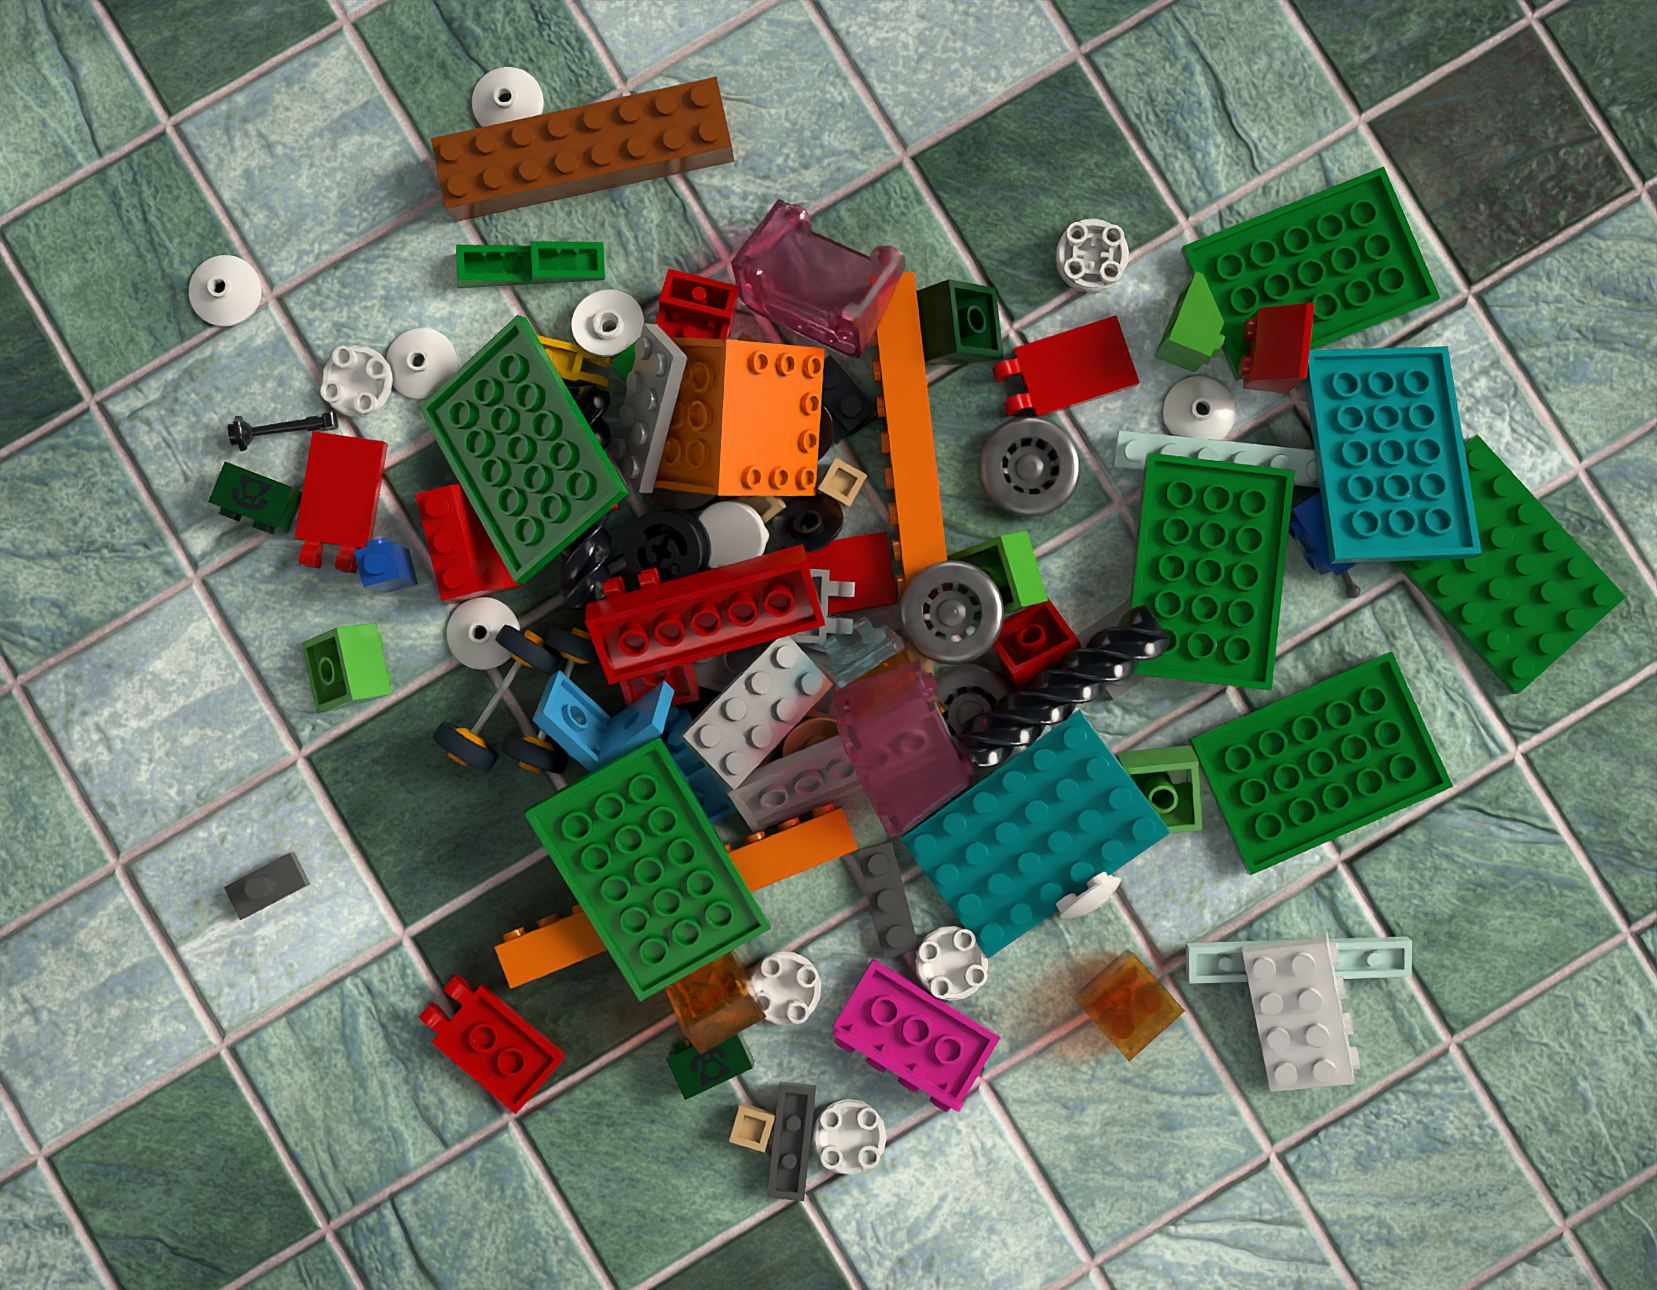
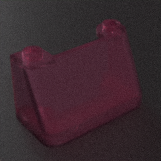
[731,199,905,358]
[833,660,975,838]

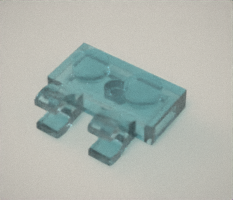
[820,616,905,688]

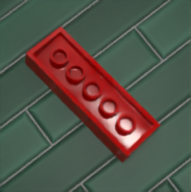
[585,544,825,685]

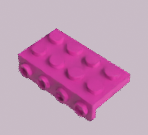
[831,958,1000,1112]

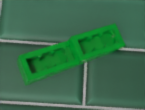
[456,241,605,288]

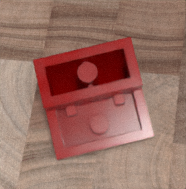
[655,269,739,339]

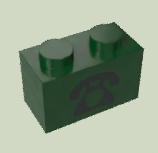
[208,461,302,535]
[666,1020,755,1100]

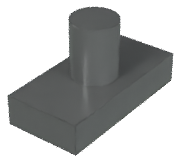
[224,852,311,920]

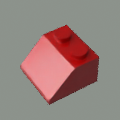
[1239,303,1315,394]
[992,598,1081,692]

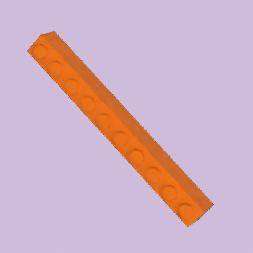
[864,272,954,638]
[495,803,858,989]

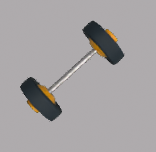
[433,624,561,771]
[501,626,602,774]

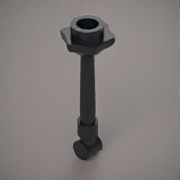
[227,412,338,452]

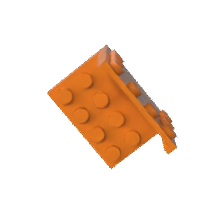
[654,337,825,496]

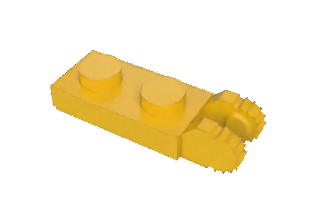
[537,335,615,389]

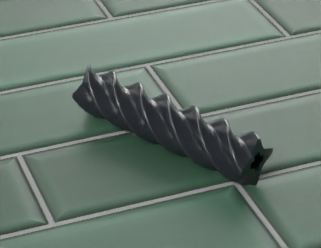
[558,385,612,610]
[957,605,1170,770]

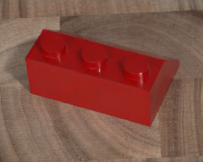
[415,484,522,605]

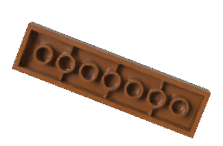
[431,77,735,222]

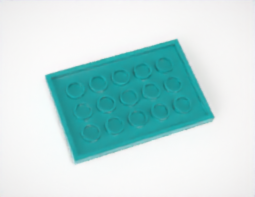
[1305,346,1482,564]
[900,709,1170,958]

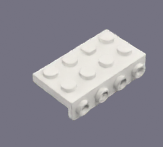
[1242,931,1361,1092]

